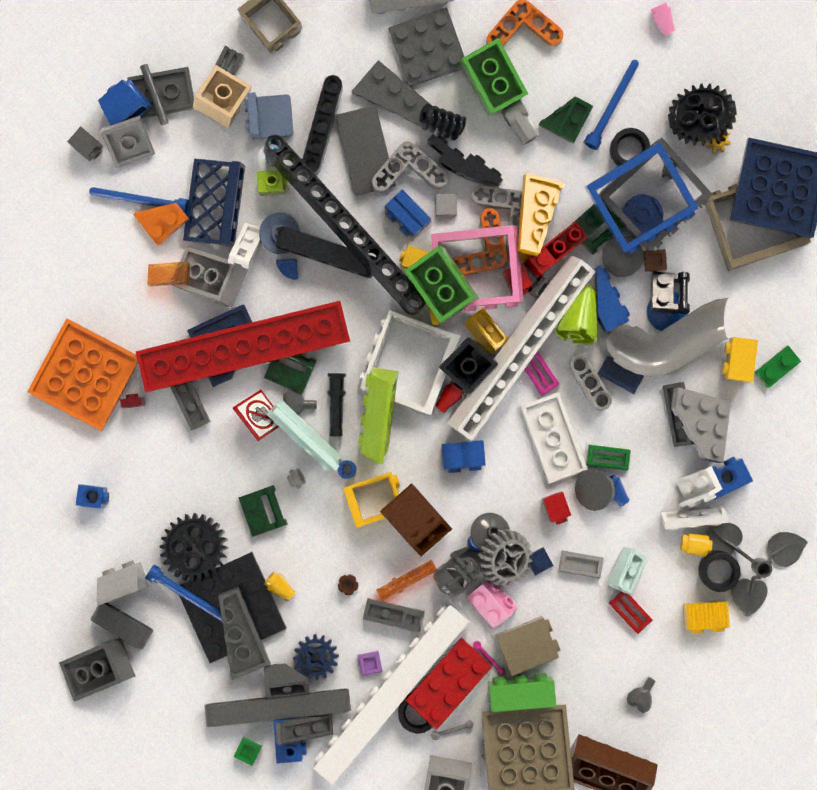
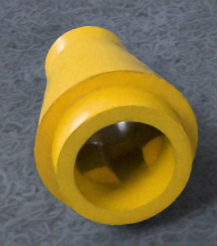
[264,571,296,601]

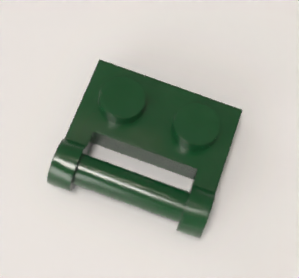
[574,204,624,255]
[264,355,317,395]
[238,485,288,537]

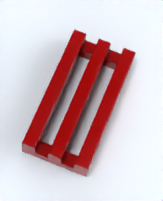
[609,591,653,634]

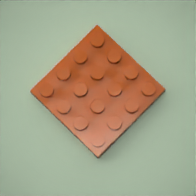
[27,318,138,431]

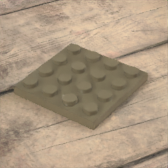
[481,704,575,790]

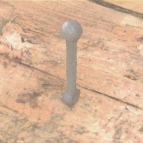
[431,720,474,740]

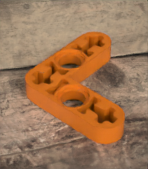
[486,0,563,47]
[452,208,507,275]

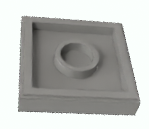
[100,116,155,168]

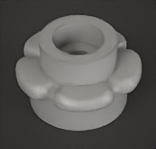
[287,469,305,489]

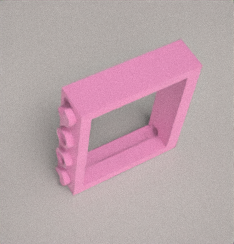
[431,225,524,311]

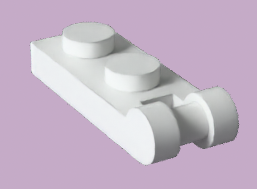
[228,223,261,269]

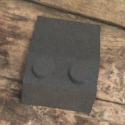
[59,638,136,702]

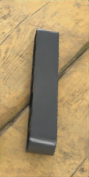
[204,688,351,727]

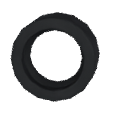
[609,128,650,166]
[698,550,741,592]
[398,693,432,734]

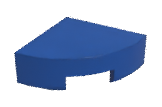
[276,259,298,280]

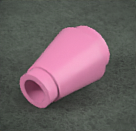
[651,3,675,35]

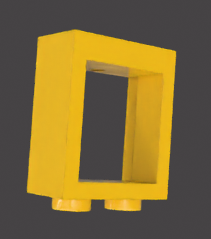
[343,472,400,528]

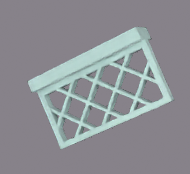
[266,399,342,472]

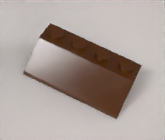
[571,734,658,790]

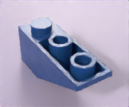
[595,265,630,334]

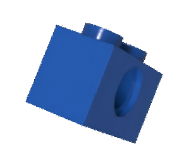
[712,456,753,500]

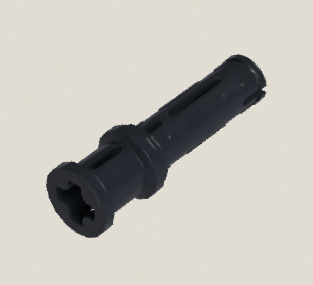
[327,373,346,436]

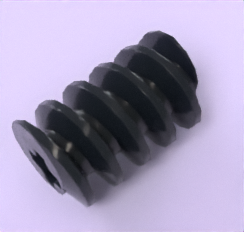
[419,103,466,141]

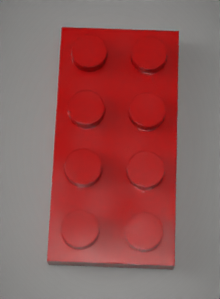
[405,638,492,730]

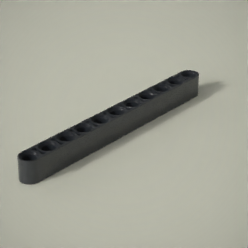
[263,134,426,315]

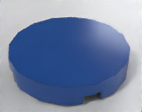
[622,194,664,234]

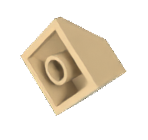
[193,65,252,129]

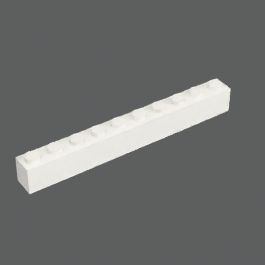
[447,255,596,441]
[313,603,469,785]

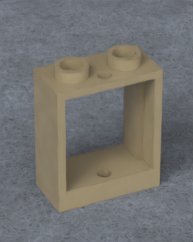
[237,0,302,53]

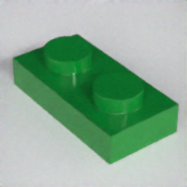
[755,345,801,388]

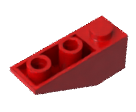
[523,221,588,280]

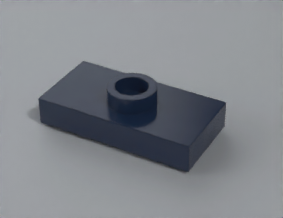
[597,356,644,394]

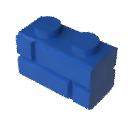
[385,189,432,239]

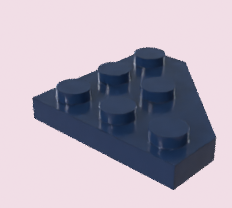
[187,304,252,387]

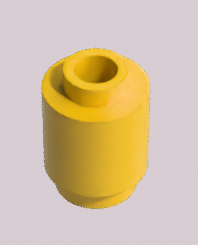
[680,533,712,557]

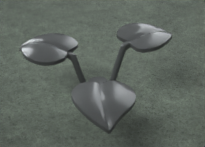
[707,523,808,617]

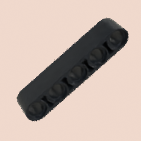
[302,75,343,176]
[275,226,377,278]

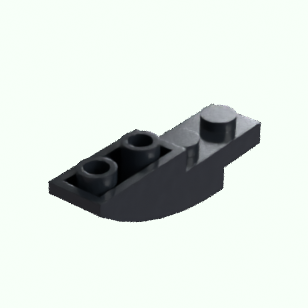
[427,134,503,186]

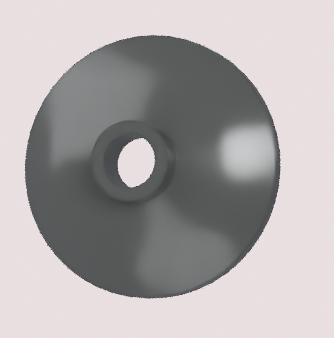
[470,513,510,552]

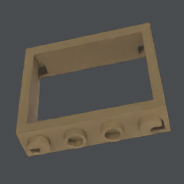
[705,184,811,271]

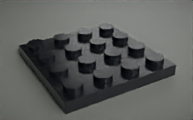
[179,551,287,663]

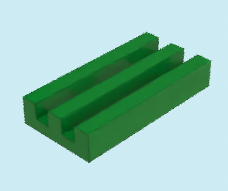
[586,445,631,470]

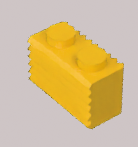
[683,600,730,634]

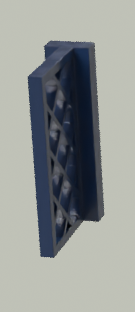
[183,158,245,247]

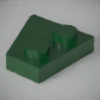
[538,96,593,144]

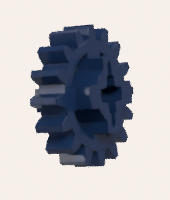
[293,634,339,681]

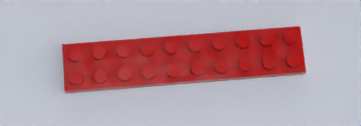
[135,301,351,393]

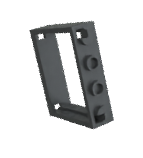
[598,137,712,251]

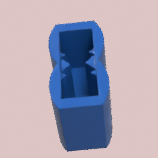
[442,440,486,473]

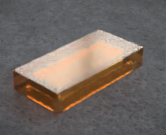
[147,261,190,286]

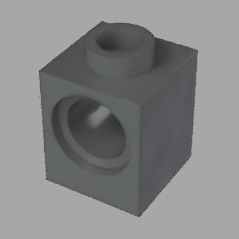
[67,126,103,162]

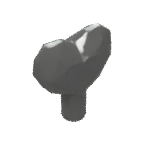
[283,390,317,415]
[626,677,656,713]

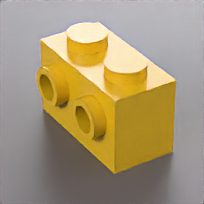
[722,337,758,383]

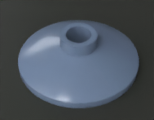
[259,212,300,254]

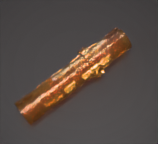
[376,560,437,601]

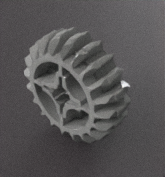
[478,529,533,587]

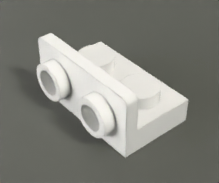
[676,466,722,508]

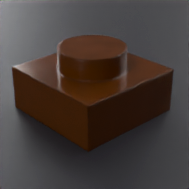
[644,249,667,272]

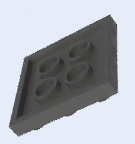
[388,7,465,87]

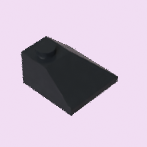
[439,337,498,394]

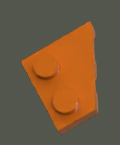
[133,203,189,246]

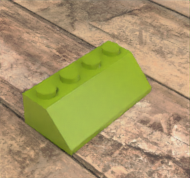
[358,367,399,464]

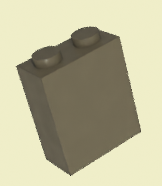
[495,616,561,676]

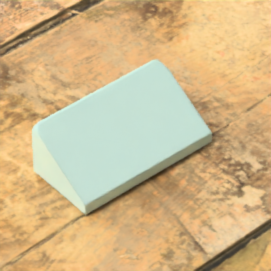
[608,547,647,595]

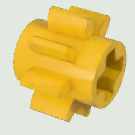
[705,133,731,153]

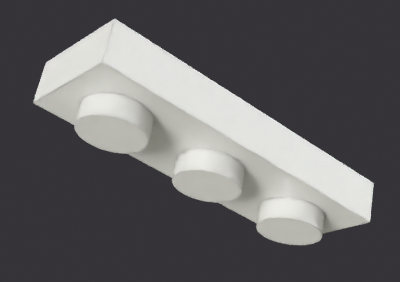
[661,506,728,530]

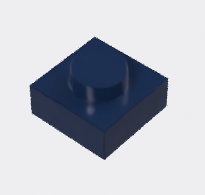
[528,547,554,576]

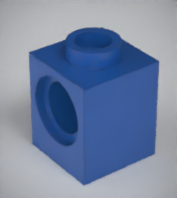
[76,484,109,509]

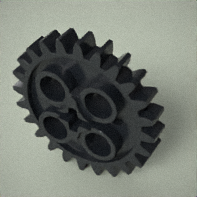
[668,83,737,146]
[159,513,229,582]

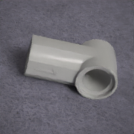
[501,100,539,145]

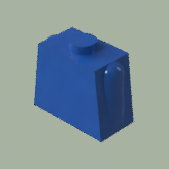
[98,80,152,126]

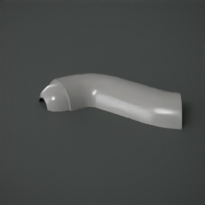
[606,297,730,376]

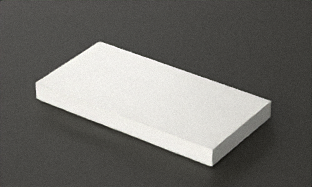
[520,392,588,485]

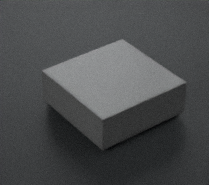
[436,194,457,216]

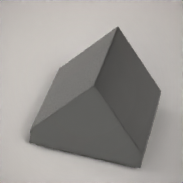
[529,276,550,299]

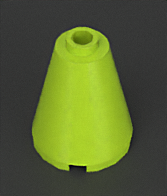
[555,285,598,345]

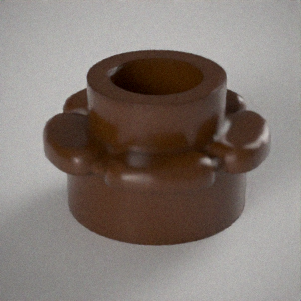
[338,574,358,595]

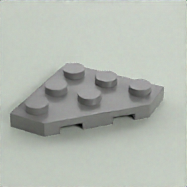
[671,387,731,463]

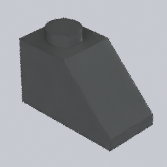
[264,663,310,699]

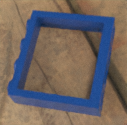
[584,142,699,254]

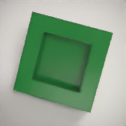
[233,736,262,766]

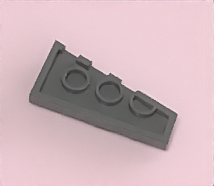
[351,60,430,130]
[218,587,271,680]

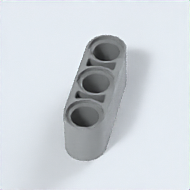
[569,355,612,411]

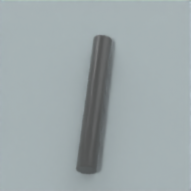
[140,64,169,125]

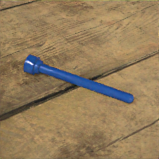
[583,60,639,150]
[89,187,188,214]
[145,564,222,622]

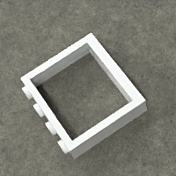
[358,310,460,416]

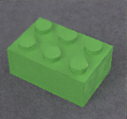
[459,38,528,116]
[404,246,479,323]
[488,673,556,712]

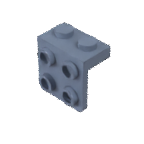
[244,92,294,139]

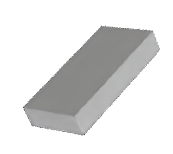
[558,550,604,579]

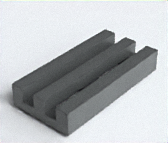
[214,46,244,75]

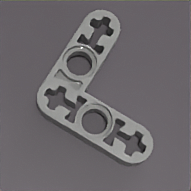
[371,142,449,193]
[471,185,522,249]

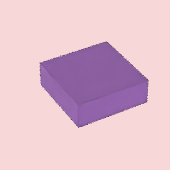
[358,650,383,676]

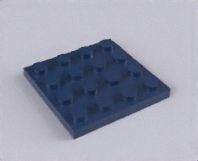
[730,138,817,238]

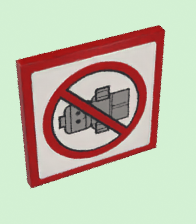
[232,390,279,441]

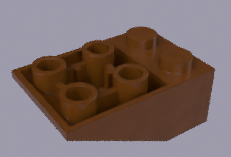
[380,483,452,557]

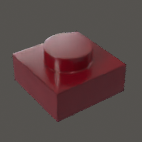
[120,394,145,408]

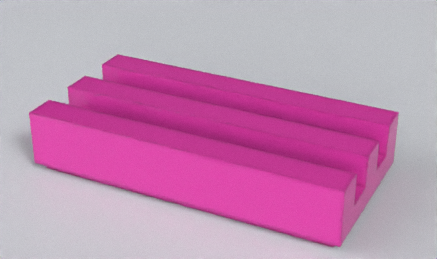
[524,351,559,395]

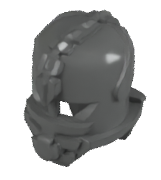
[433,547,480,597]

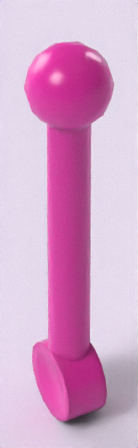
[473,641,506,676]

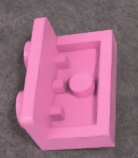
[466,580,517,629]

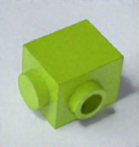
[257,170,288,196]

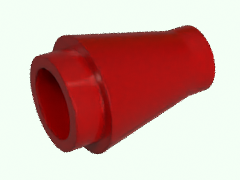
[435,381,464,413]

